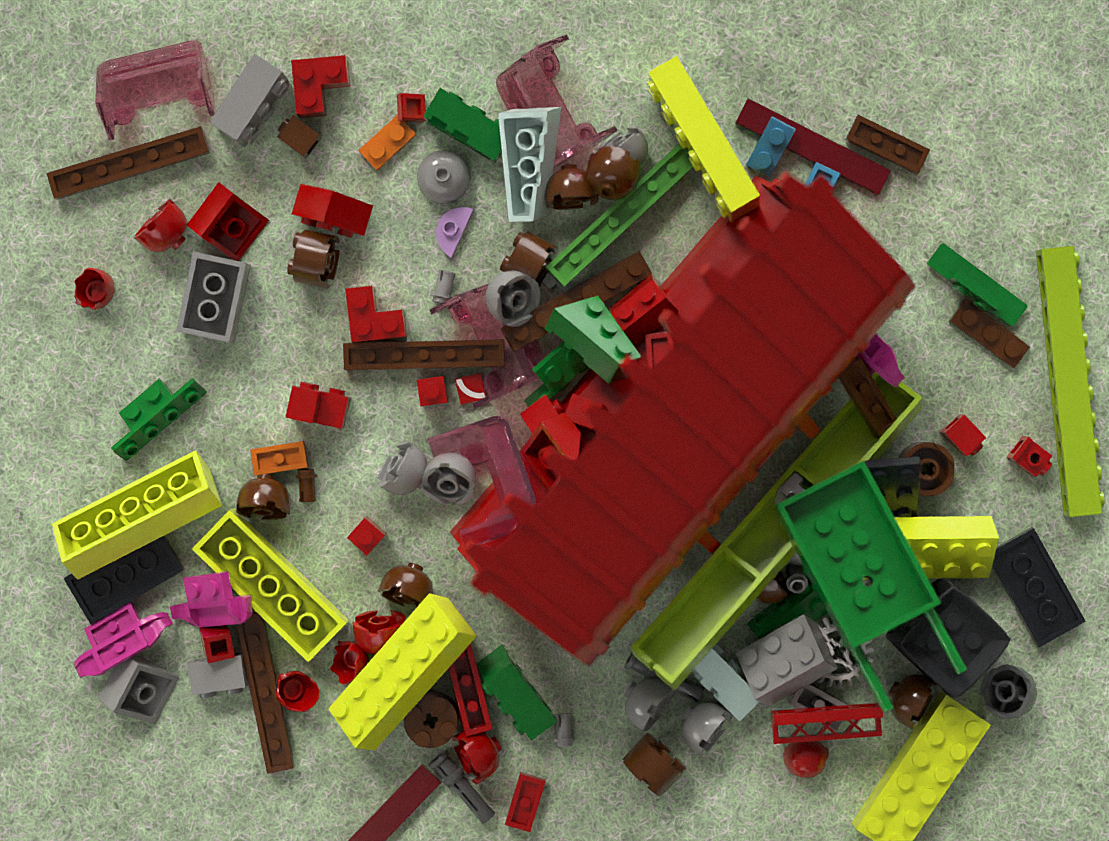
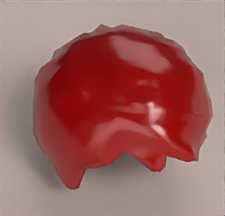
[74,267,115,310]
[330,640,370,685]
[276,671,320,712]
[783,741,829,778]

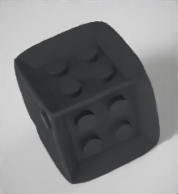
[885,578,1011,699]

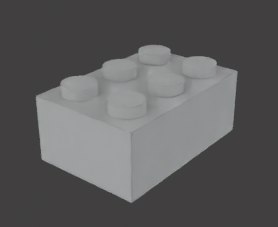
[210,53,289,147]
[176,252,251,343]
[736,614,837,707]

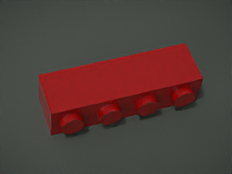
[447,644,492,737]

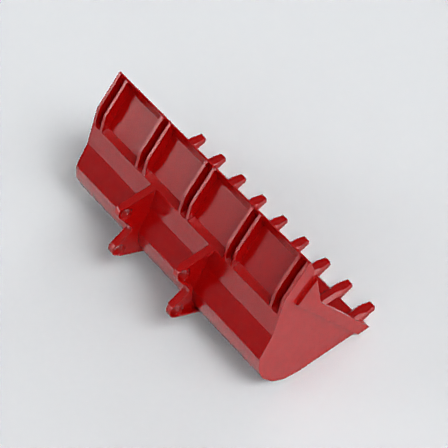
[450,172,916,666]

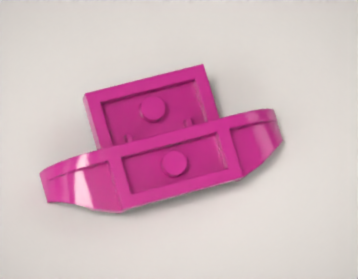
[856,333,905,387]
[170,571,253,628]
[73,602,173,678]

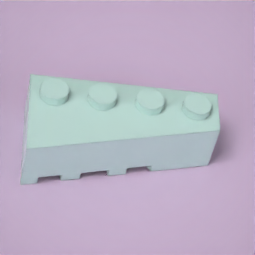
[498,107,561,222]
[692,644,759,721]

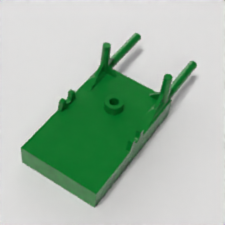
[773,460,967,713]

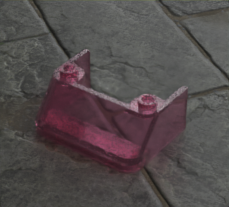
[496,35,618,168]
[95,40,215,141]
[429,283,545,409]
[428,416,537,545]

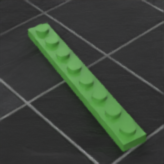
[545,144,693,288]

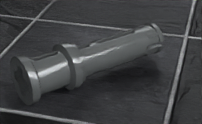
[624,652,704,703]
[428,750,495,824]

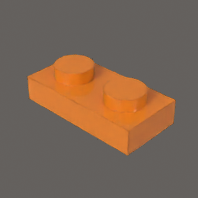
[358,114,416,171]
[250,441,309,476]

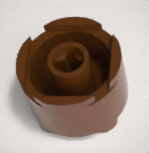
[287,230,340,289]
[500,232,558,287]
[898,442,955,496]
[404,690,459,748]
[622,732,687,797]

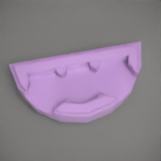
[436,207,474,258]

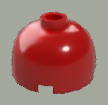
[134,199,187,253]
[353,610,406,656]
[452,731,502,785]

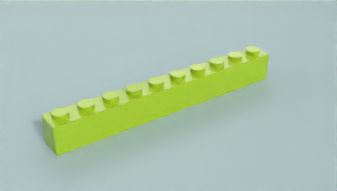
[1036,246,1105,517]

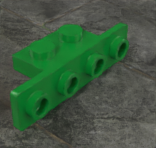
[927,243,1027,326]
[524,341,589,406]
[111,378,207,461]
[747,575,828,639]

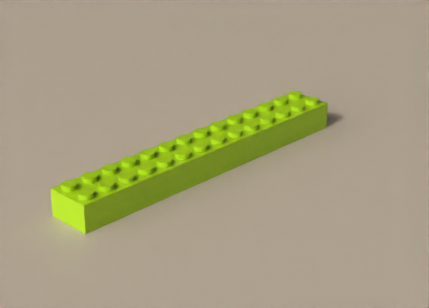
[630,372,923,690]

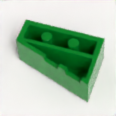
[423,88,502,163]
[545,296,641,384]
[477,644,557,741]

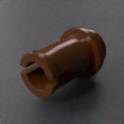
[296,468,317,502]

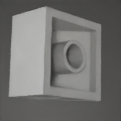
[98,655,179,724]

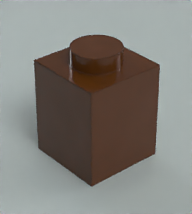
[277,115,322,159]

